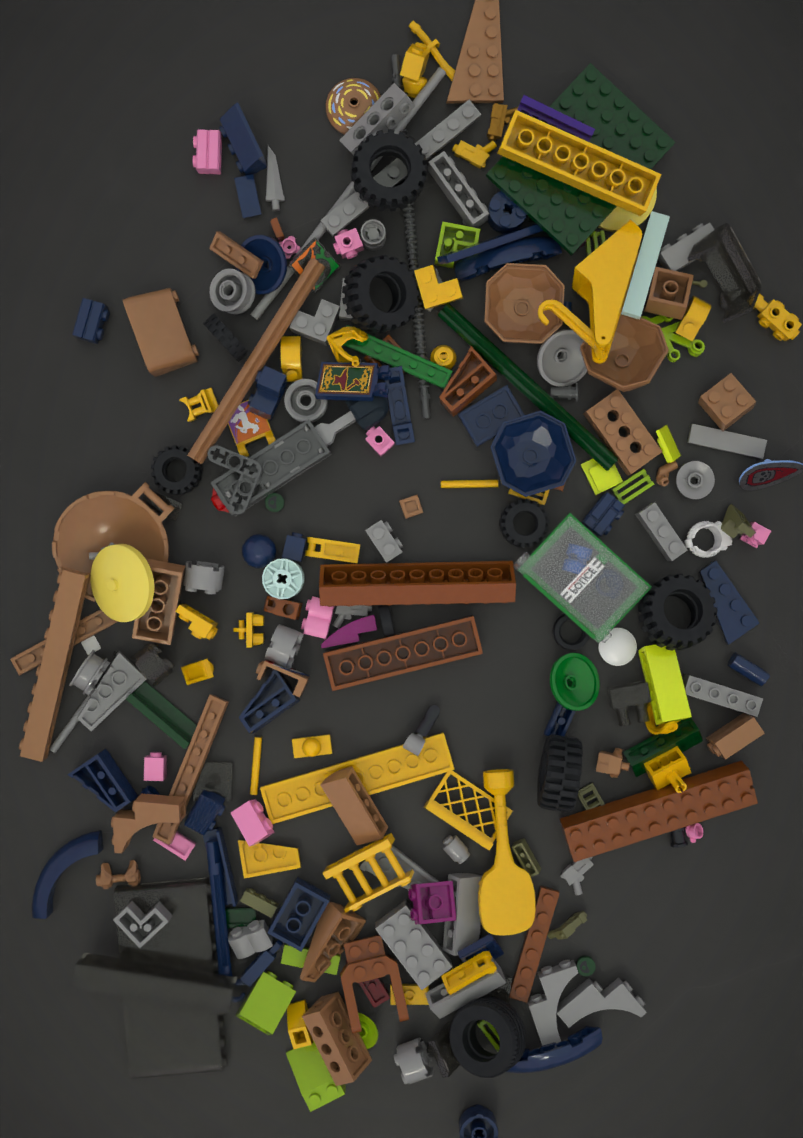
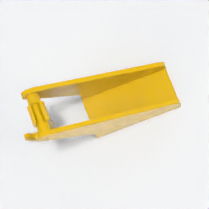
[538,220,642,364]

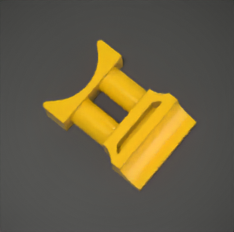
[179,388,218,422]

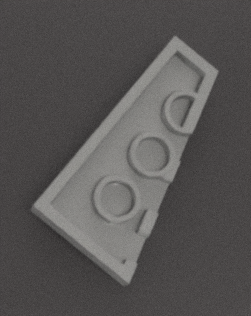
[77,651,147,731]
[359,845,439,891]

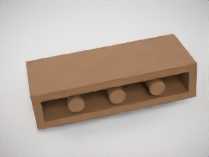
[320,766,388,845]

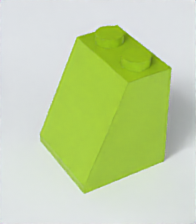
[235,971,296,1035]

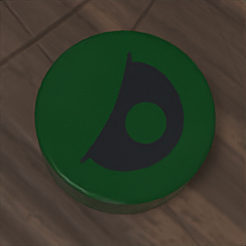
[265,493,285,512]
[576,955,596,976]

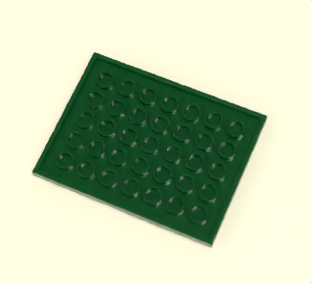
[486,63,676,256]

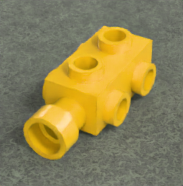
[748,292,802,341]

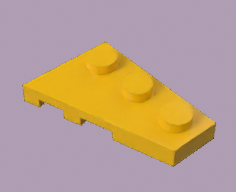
[238,840,301,879]

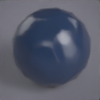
[242,534,276,568]

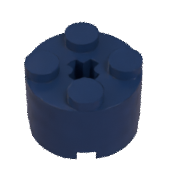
[488,191,527,233]
[459,1104,498,1138]

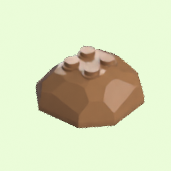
[484,263,565,344]
[580,314,669,392]

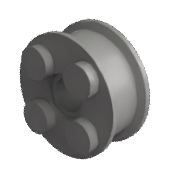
[210,269,255,314]
[284,379,328,423]
[69,650,110,695]

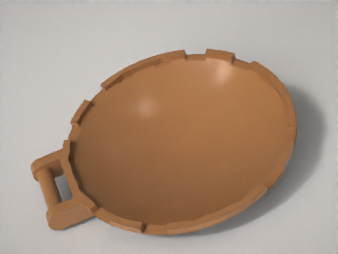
[52,482,175,602]

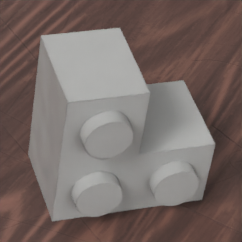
[289,299,340,346]
[113,901,173,948]

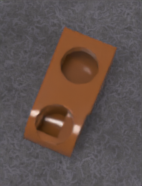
[263,596,303,620]

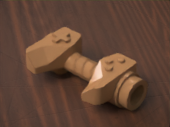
[96,860,141,889]

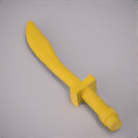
[408,20,455,81]

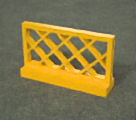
[424,771,513,851]

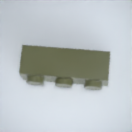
[512,838,541,877]
[240,888,278,918]

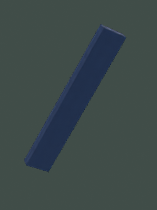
[437,223,543,264]

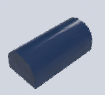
[727,652,770,686]
[543,702,576,736]

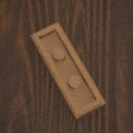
[209,231,264,279]

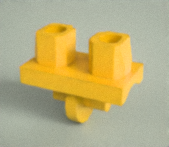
[233,612,264,648]

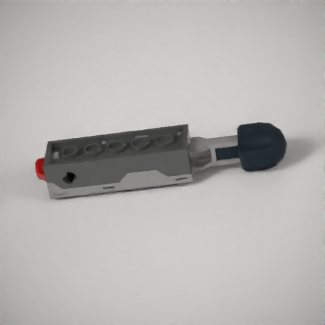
[211,396,389,516]

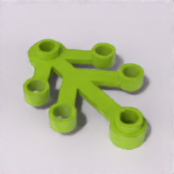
[641,315,705,362]

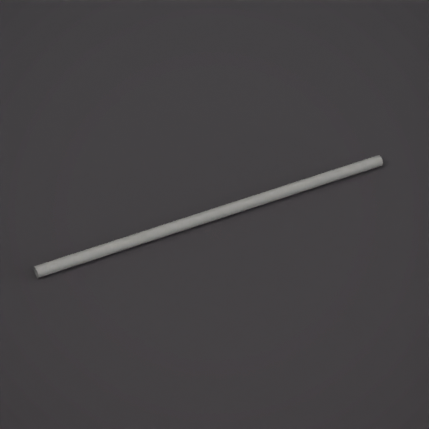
[250,67,446,320]

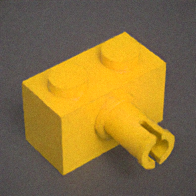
[644,746,691,793]

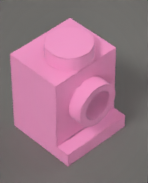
[365,426,395,457]
[740,522,771,548]

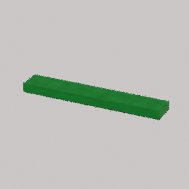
[341,325,453,389]

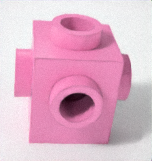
[333,228,364,259]

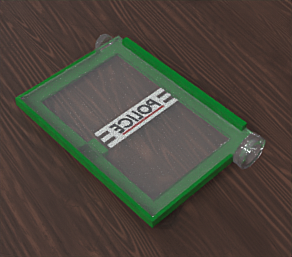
[513,512,652,644]

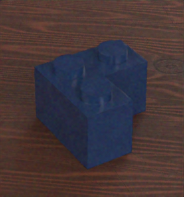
[248,366,287,421]

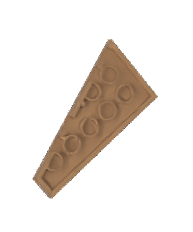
[446,0,504,104]

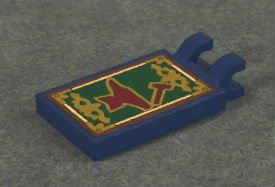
[315,362,392,401]

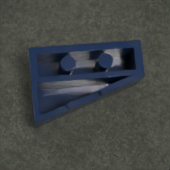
[238,669,300,734]
[68,749,138,812]

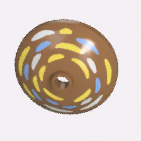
[326,78,381,135]

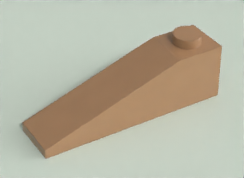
[300,901,367,983]

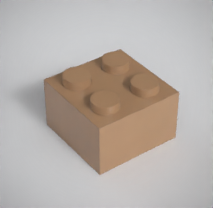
[644,267,694,320]
[698,373,756,431]

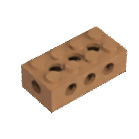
[583,389,662,476]
[302,992,372,1086]

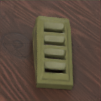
[578,783,605,810]

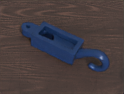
[225,939,283,1003]

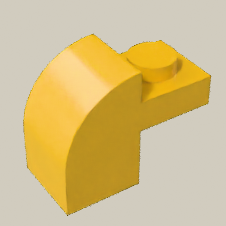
[675,296,711,341]
[281,336,303,382]

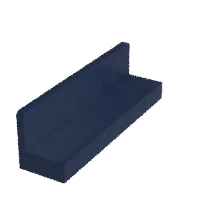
[203,826,239,907]

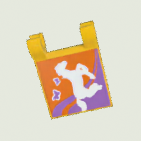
[228,400,276,457]

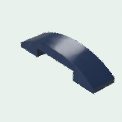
[385,366,415,445]

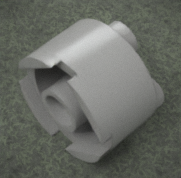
[183,561,225,594]
[265,624,304,669]
[394,1037,434,1085]

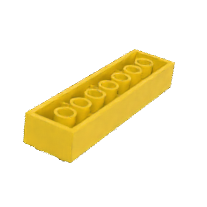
[497,110,662,216]

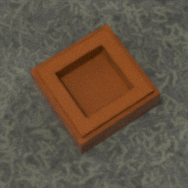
[270,217,285,242]

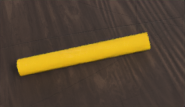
[441,480,498,488]
[250,737,262,795]

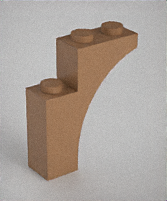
[111,793,186,854]

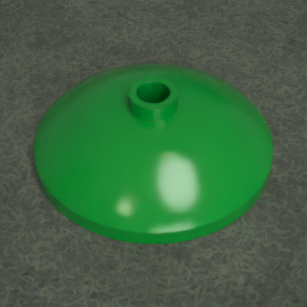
[550,653,600,711]

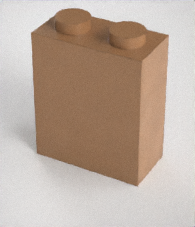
[706,713,765,759]

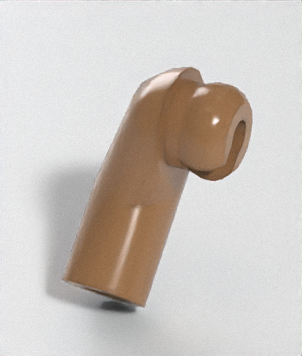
[656,461,678,486]

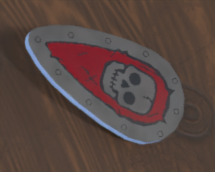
[739,459,803,491]

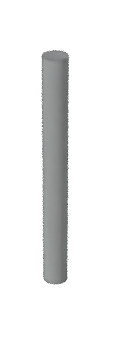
[49,687,96,753]

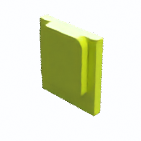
[656,425,681,463]
[580,459,623,495]

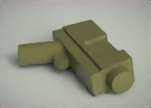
[547,911,587,940]

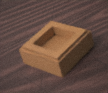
[399,495,423,519]

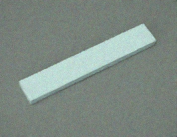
[621,211,670,320]

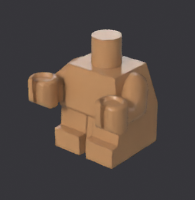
[596,748,630,778]

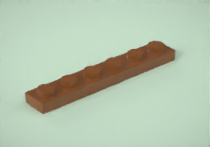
[508,886,560,1003]

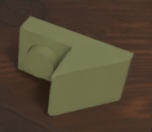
[721,504,756,538]

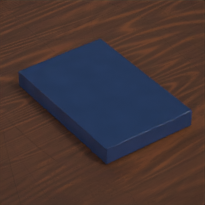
[457,385,525,447]

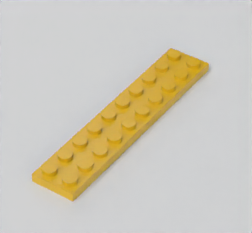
[260,732,455,824]

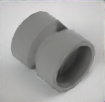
[361,219,386,251]

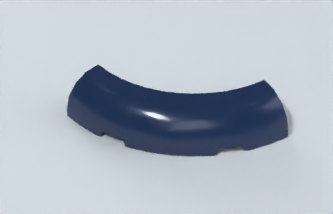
[455,236,562,280]
[32,830,103,919]
[506,1026,603,1073]

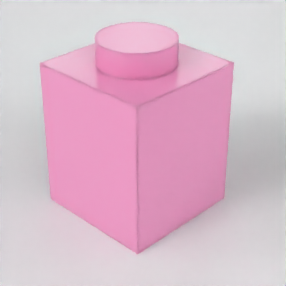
[144,752,167,781]

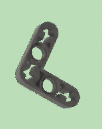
[207,445,263,515]

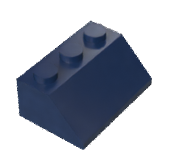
[219,103,267,175]

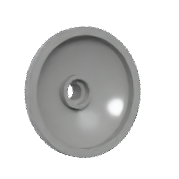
[537,329,587,387]

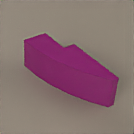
[321,614,377,648]

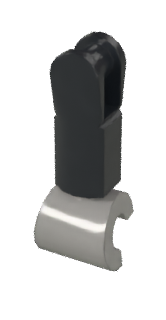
[403,705,440,756]

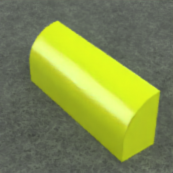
[638,644,692,725]

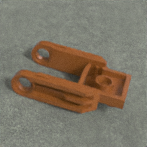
[340,935,409,1034]

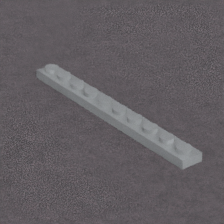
[321,100,481,237]

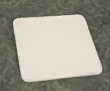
[81,636,101,655]

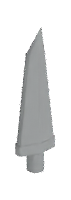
[265,146,285,211]

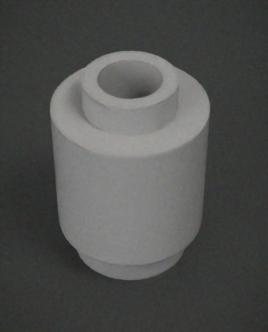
[442,835,470,864]

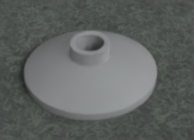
[676,461,715,499]

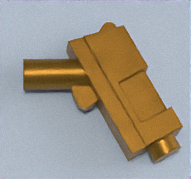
[487,103,519,142]

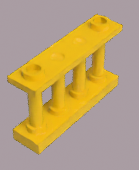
[323,833,414,913]

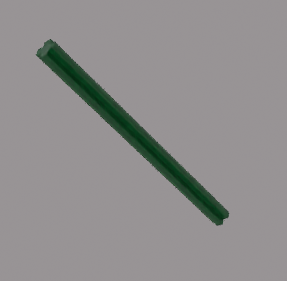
[438,303,619,471]

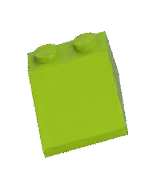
[286,1042,346,1112]

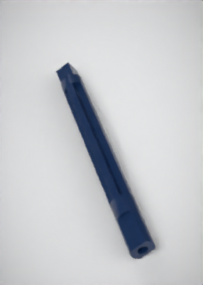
[206,839,233,986]

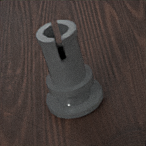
[551,383,580,402]

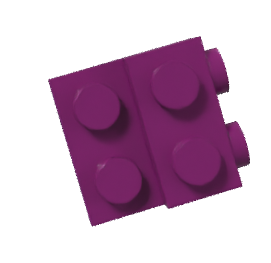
[408,881,456,924]

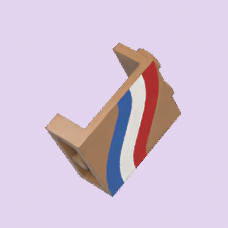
[256,660,310,697]

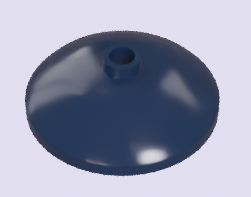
[236,235,287,294]

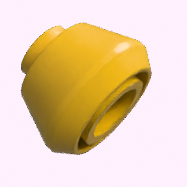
[402,77,428,98]
[430,345,456,370]

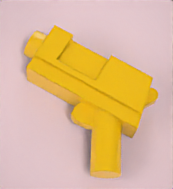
[452,140,497,169]

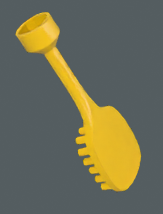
[478,769,536,936]

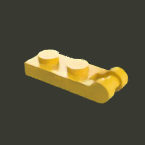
[305,537,360,563]
[441,951,497,995]

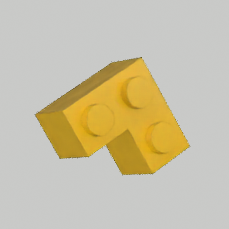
[414,265,463,309]

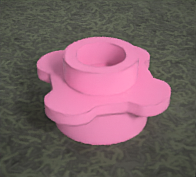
[279,236,300,259]
[685,823,704,843]

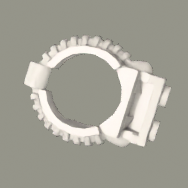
[684,521,732,558]

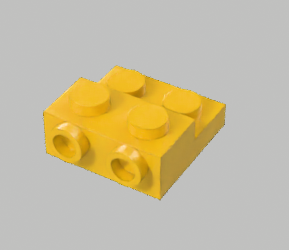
[175,604,218,640]

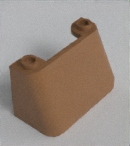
[123,288,199,377]

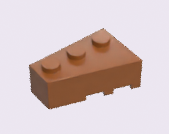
[439,346,497,417]

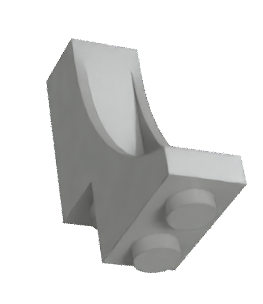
[528,960,578,1046]
[557,977,647,1028]

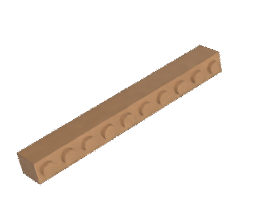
[19,568,90,762]

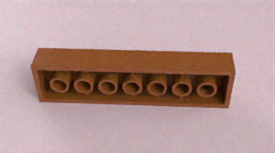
[323,615,483,691]

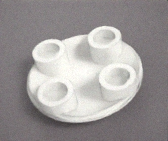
[598,628,637,666]

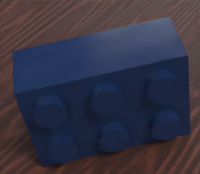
[267,877,331,952]

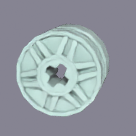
[262,559,305,599]

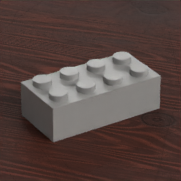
[375,900,453,990]

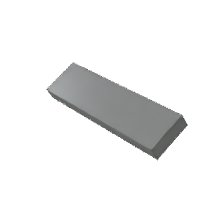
[687,424,767,459]

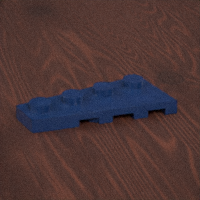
[699,560,759,645]

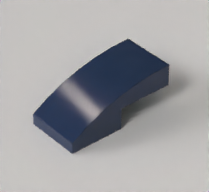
[234,174,262,218]

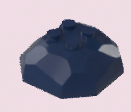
[490,411,576,497]

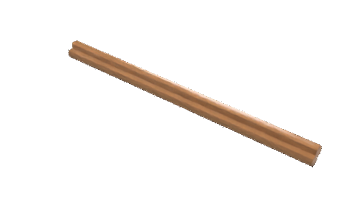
[187,258,326,464]

